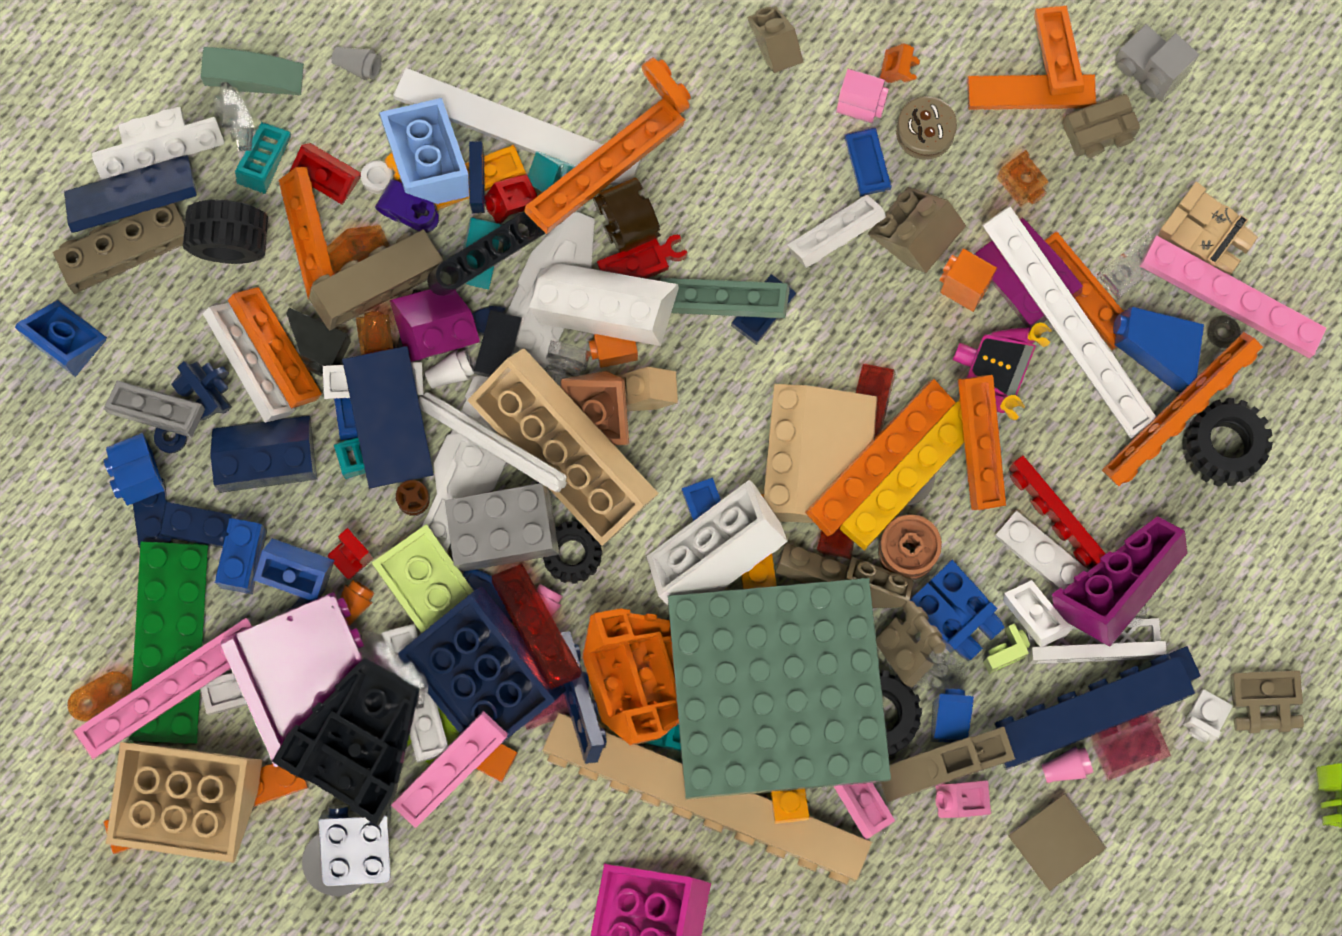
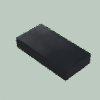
[474,310,522,377]

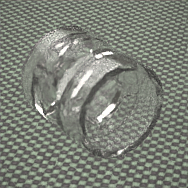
[543,340,591,387]

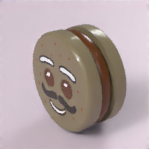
[896,96,957,160]

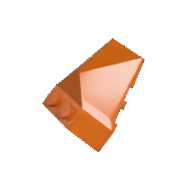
[582,608,679,745]

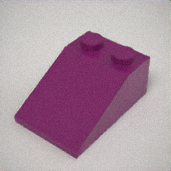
[974,217,1083,328]

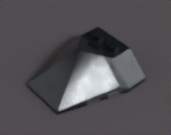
[272,657,420,826]

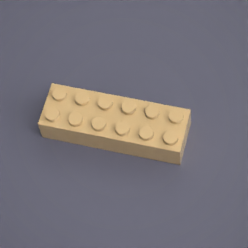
[467,349,659,546]

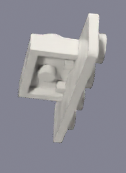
[92,107,224,180]

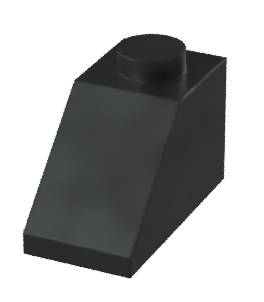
[286,308,351,376]

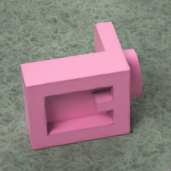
[935,781,991,818]

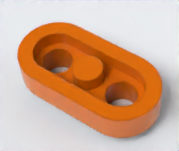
[641,57,691,114]

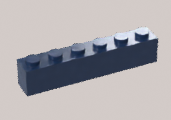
[991,653,1195,770]

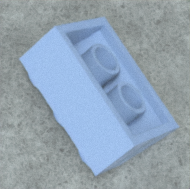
[379,98,469,204]

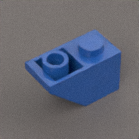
[931,689,974,743]

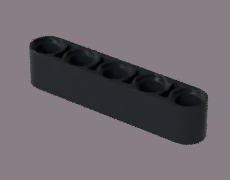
[427,212,562,296]

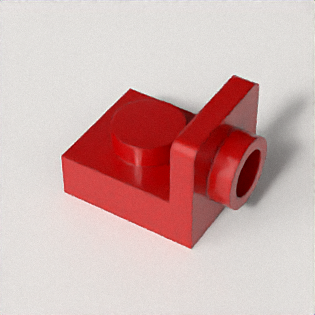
[485,174,537,224]
[328,528,373,580]

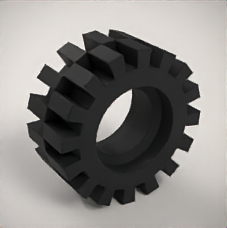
[543,521,602,584]

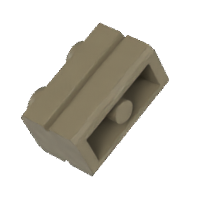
[1062,94,1140,158]

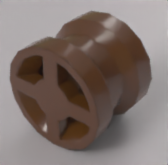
[396,480,430,516]

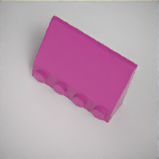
[591,864,711,936]

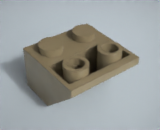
[868,187,966,273]

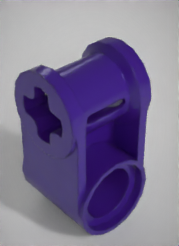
[375,179,439,233]

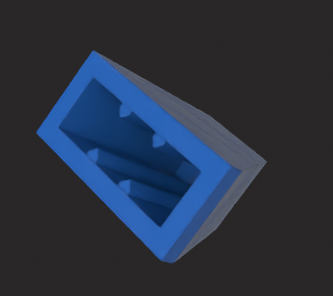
[1113,307,1204,392]

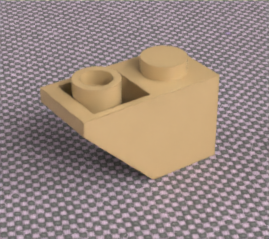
[618,366,678,412]

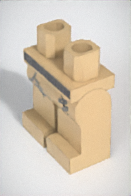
[1158,182,1258,276]

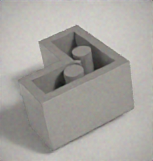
[1115,24,1200,102]

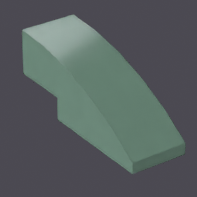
[200,47,304,95]

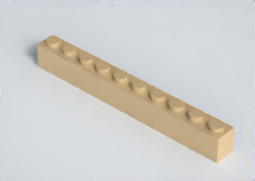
[543,713,872,885]

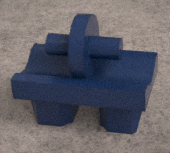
[171,361,232,420]

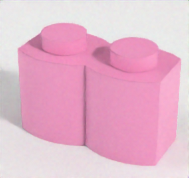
[836,69,889,124]

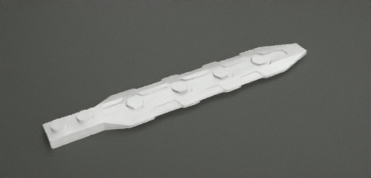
[422,211,595,554]

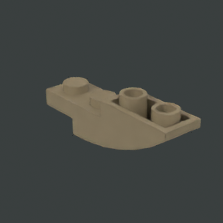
[776,543,914,608]
[881,727,1015,802]

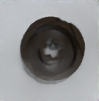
[593,177,661,253]

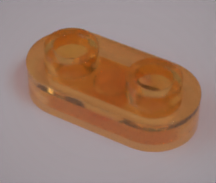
[68,671,132,722]

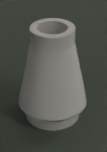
[331,46,381,80]

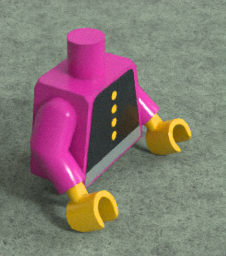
[953,322,1052,420]

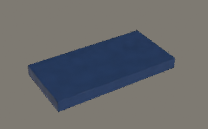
[64,154,197,233]
[342,346,434,489]

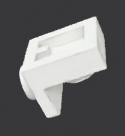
[1183,689,1233,743]

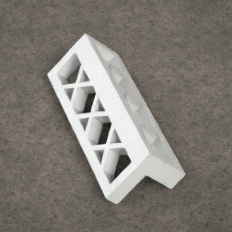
[1026,618,1167,664]

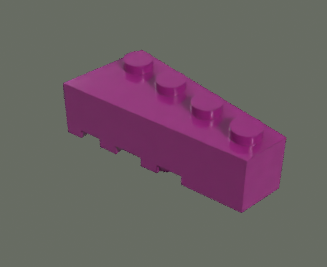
[1051,516,1188,647]

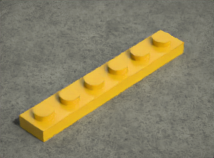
[840,399,964,551]

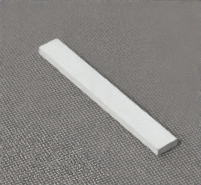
[393,68,641,185]
[982,206,1156,438]

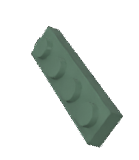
[661,278,790,318]

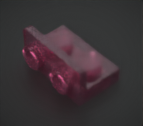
[1092,714,1171,781]

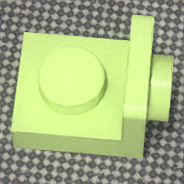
[983,624,1030,674]

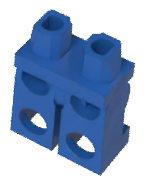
[910,560,1005,662]

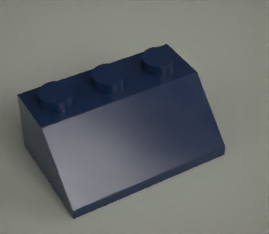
[210,415,318,493]

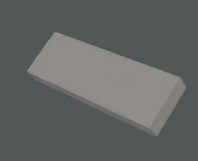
[103,380,205,438]

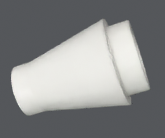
[425,350,475,389]

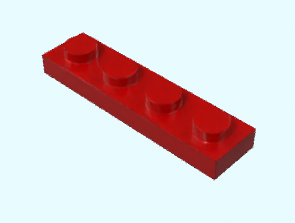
[1009,455,1106,568]

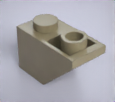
[747,7,804,73]

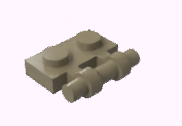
[876,601,946,688]
[1231,670,1304,734]

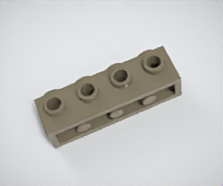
[53,203,185,294]
[309,229,444,331]

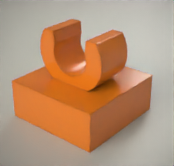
[880,43,920,83]

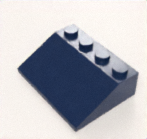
[397,586,566,743]

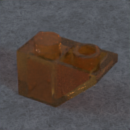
[356,311,397,355]

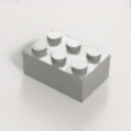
[445,483,559,572]

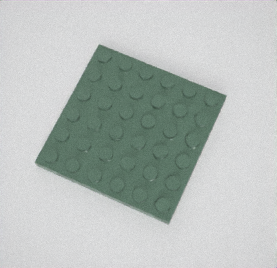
[668,578,891,799]

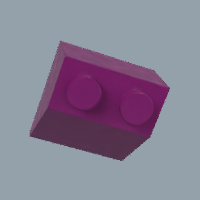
[389,284,480,362]

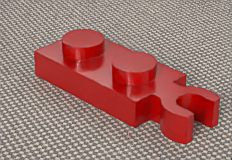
[597,234,687,279]

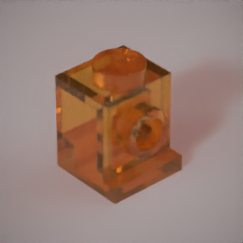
[997,150,1049,207]

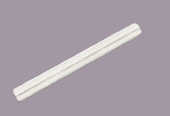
[418,392,567,492]

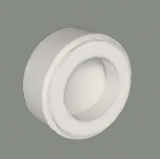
[361,160,394,194]

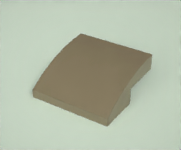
[1008,793,1107,891]

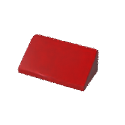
[289,143,361,205]

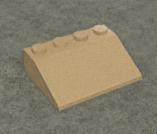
[764,384,878,523]
[106,742,262,863]

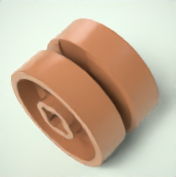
[878,515,942,580]

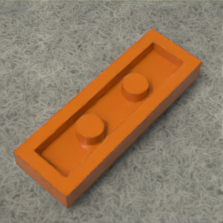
[1034,6,1084,96]

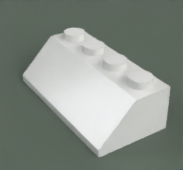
[529,263,679,346]
[646,479,788,606]

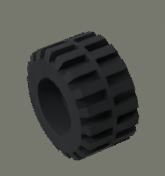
[183,199,268,264]
[1183,398,1273,486]
[879,670,922,756]

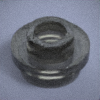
[1207,316,1240,348]

